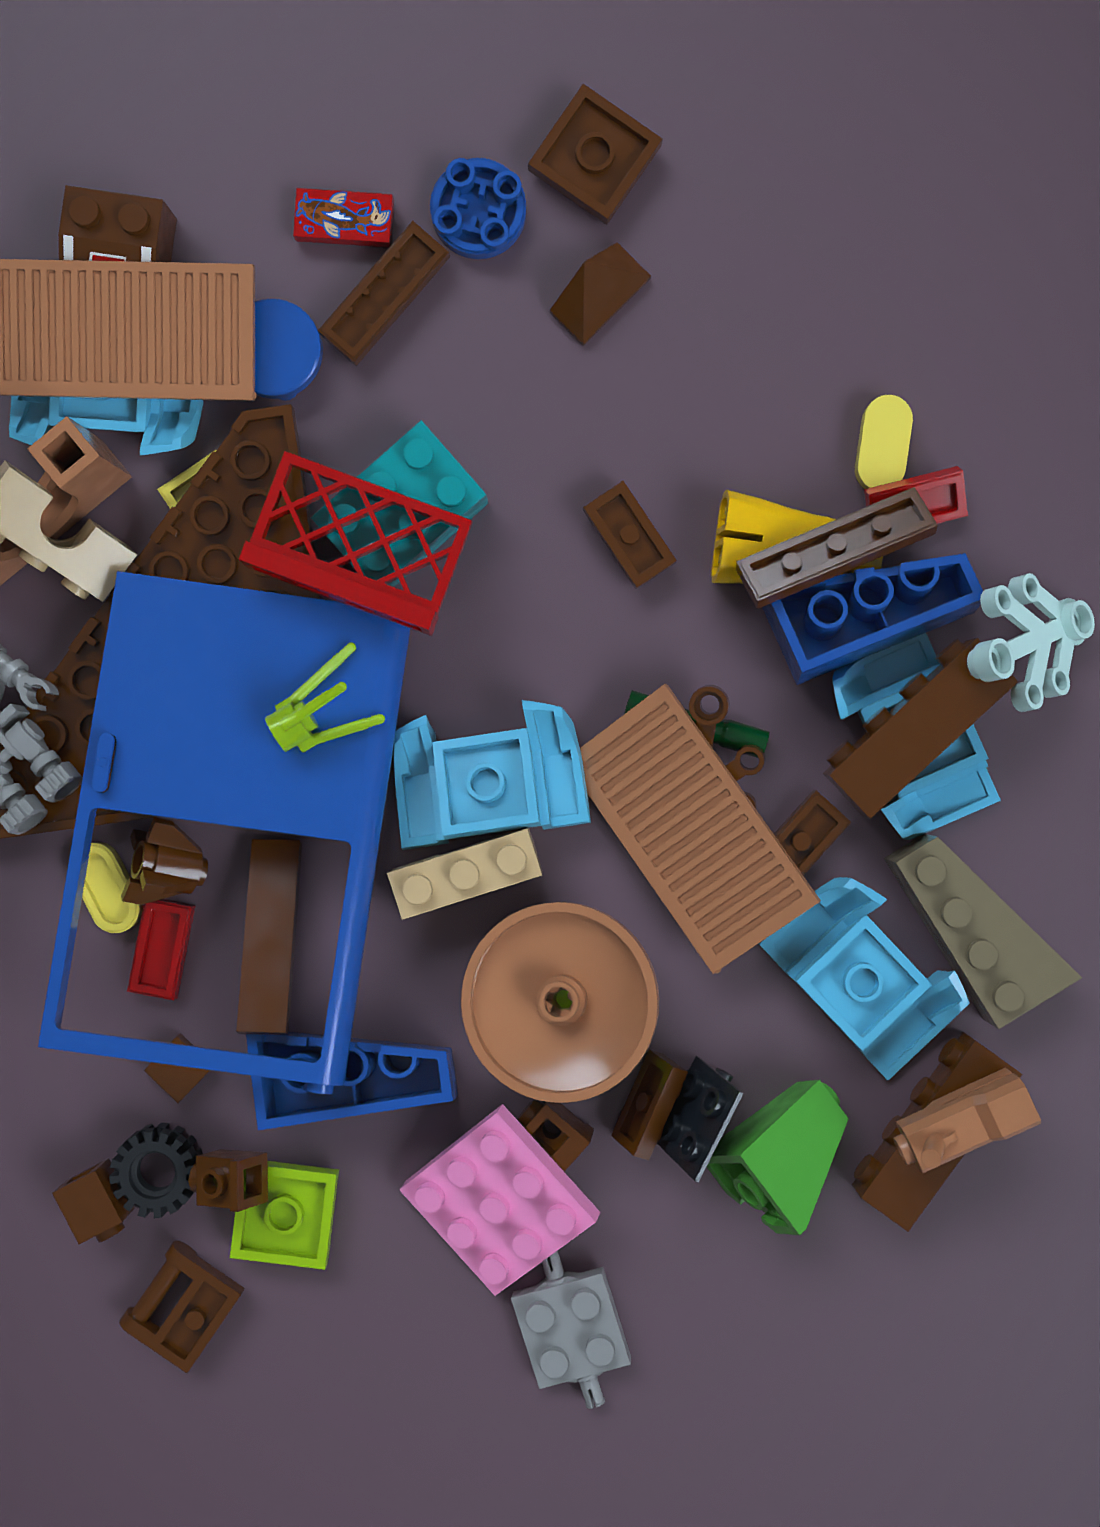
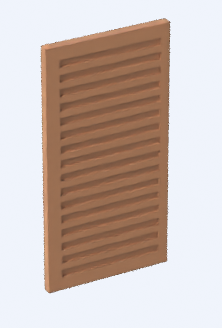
[0,259,257,401]
[580,684,821,974]

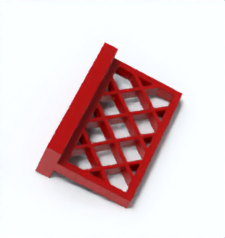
[238,451,473,636]

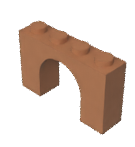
[0,416,132,586]

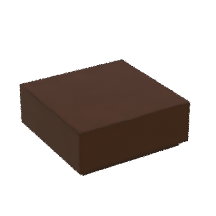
[144,1033,210,1103]

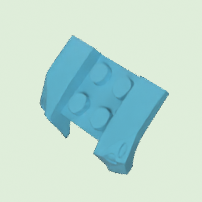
[9,396,204,456]
[832,633,1001,840]
[392,700,591,850]
[758,877,970,1080]

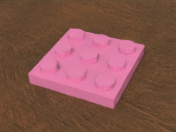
[399,1104,601,1296]

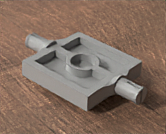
[511,1251,631,1409]

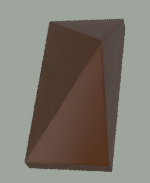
[550,242,651,346]

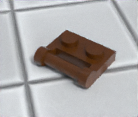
[119,1241,245,1373]

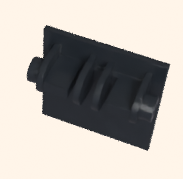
[657,1056,744,1183]

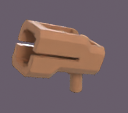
[893,1067,1041,1173]

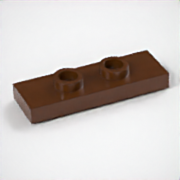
[318,220,450,366]

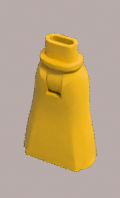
[711,489,883,584]

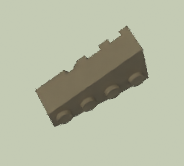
[884,834,1082,1029]

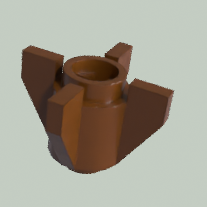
[121,817,208,905]

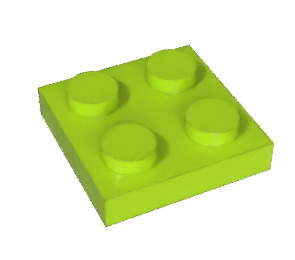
[230,1161,339,1270]

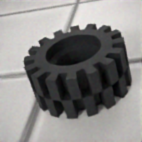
[109,1123,203,1218]

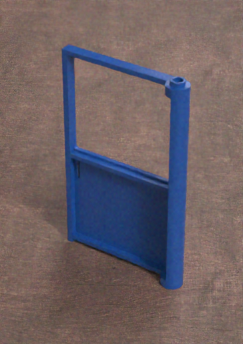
[38,571,410,1094]

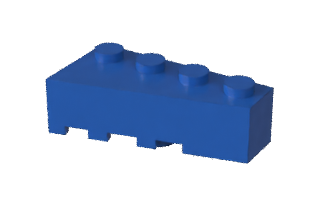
[762,553,983,685]
[246,1032,458,1130]

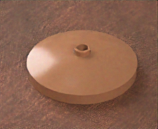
[461,902,659,1103]

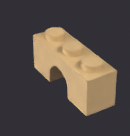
[0,460,137,602]
[387,828,543,920]

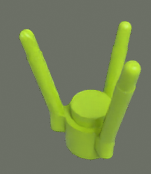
[265,642,385,753]

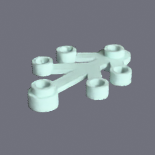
[967,573,1095,712]

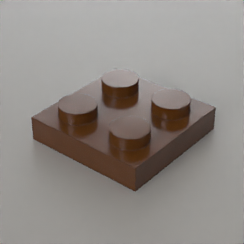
[528,84,663,225]

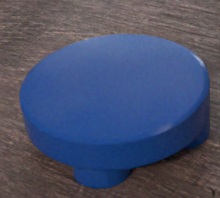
[430,158,526,259]
[255,299,323,401]

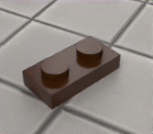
[583,481,677,589]
[611,1049,688,1160]

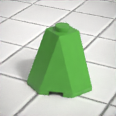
[707,1079,849,1235]

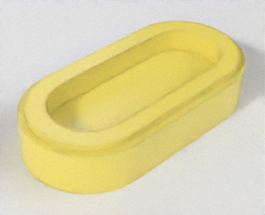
[855,395,913,489]
[82,842,143,933]

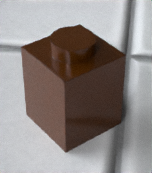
[52,1158,135,1244]

